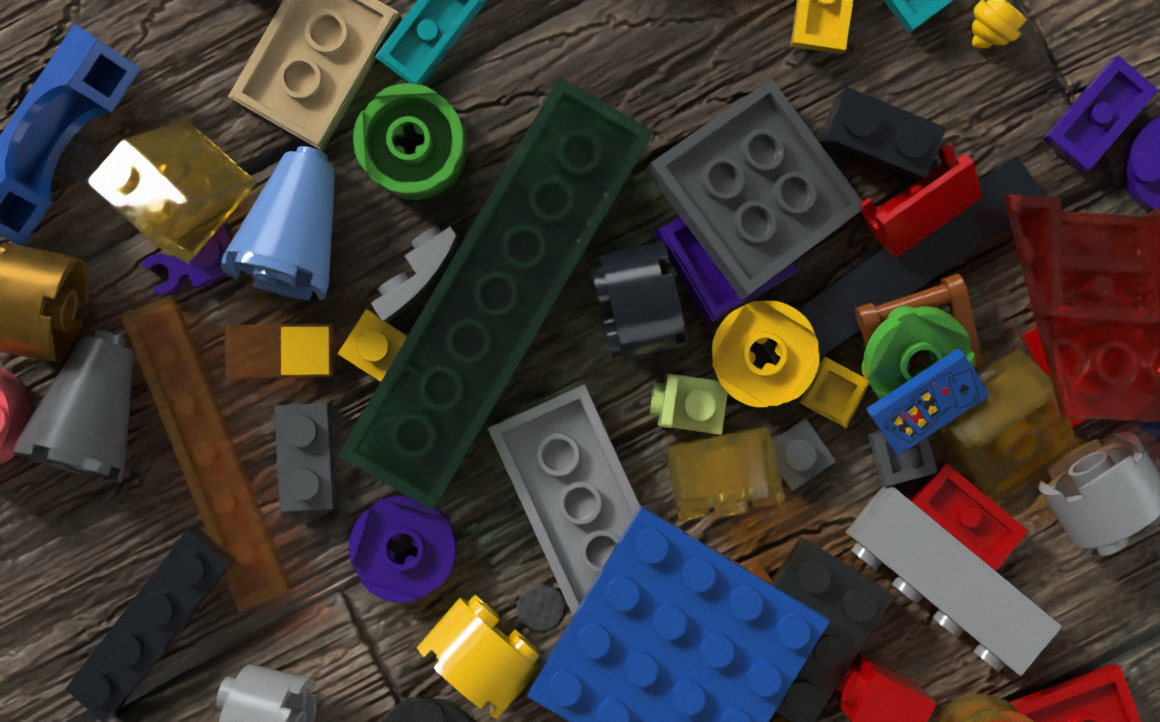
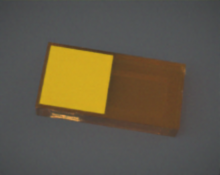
[225,324,335,378]

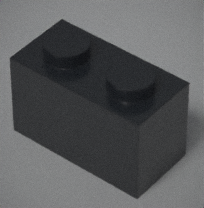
[818,86,947,185]

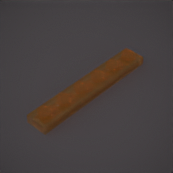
[121,296,293,612]

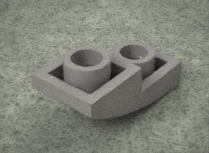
[371,226,460,322]

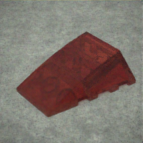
[1004,194,1160,422]

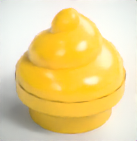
[972,0,1027,48]

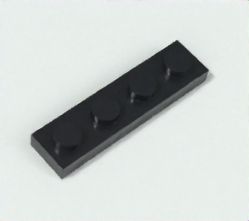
[65,526,236,722]

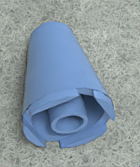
[221,146,336,300]

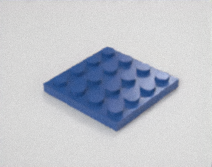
[527,505,830,722]

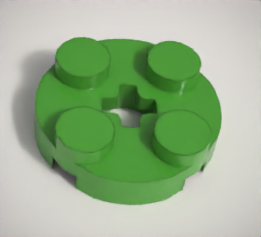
[862,305,975,399]

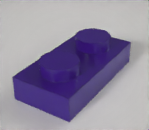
[1043,55,1158,173]

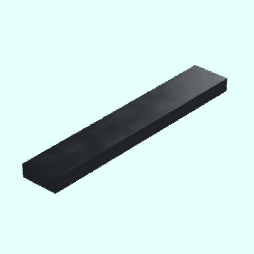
[759,155,1047,365]

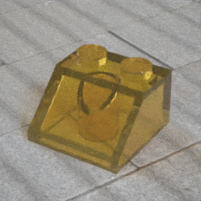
[88,119,258,264]
[939,348,1077,503]

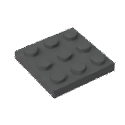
[645,79,863,300]

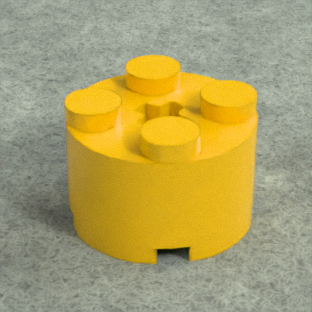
[417,594,541,719]

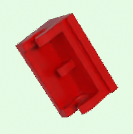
[860,142,983,259]

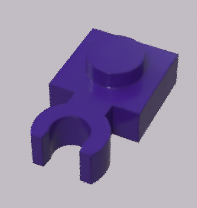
[142,217,233,295]

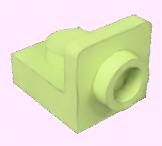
[650,373,728,435]

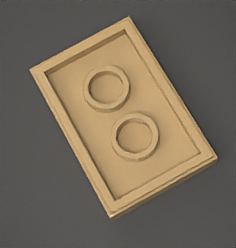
[228,0,400,152]

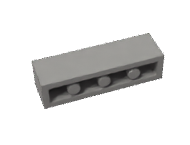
[845,486,1062,676]

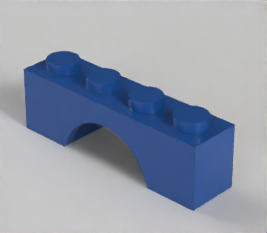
[0,23,141,246]

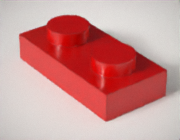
[910,462,1028,571]

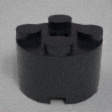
[590,241,688,361]

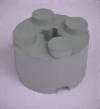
[1039,432,1160,556]
[216,664,317,722]

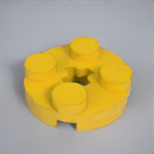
[712,300,819,407]

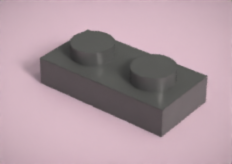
[274,403,336,512]

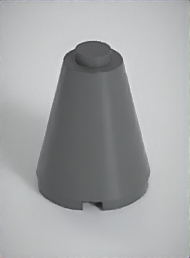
[13,330,134,483]

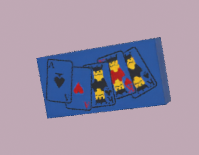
[866,348,990,456]

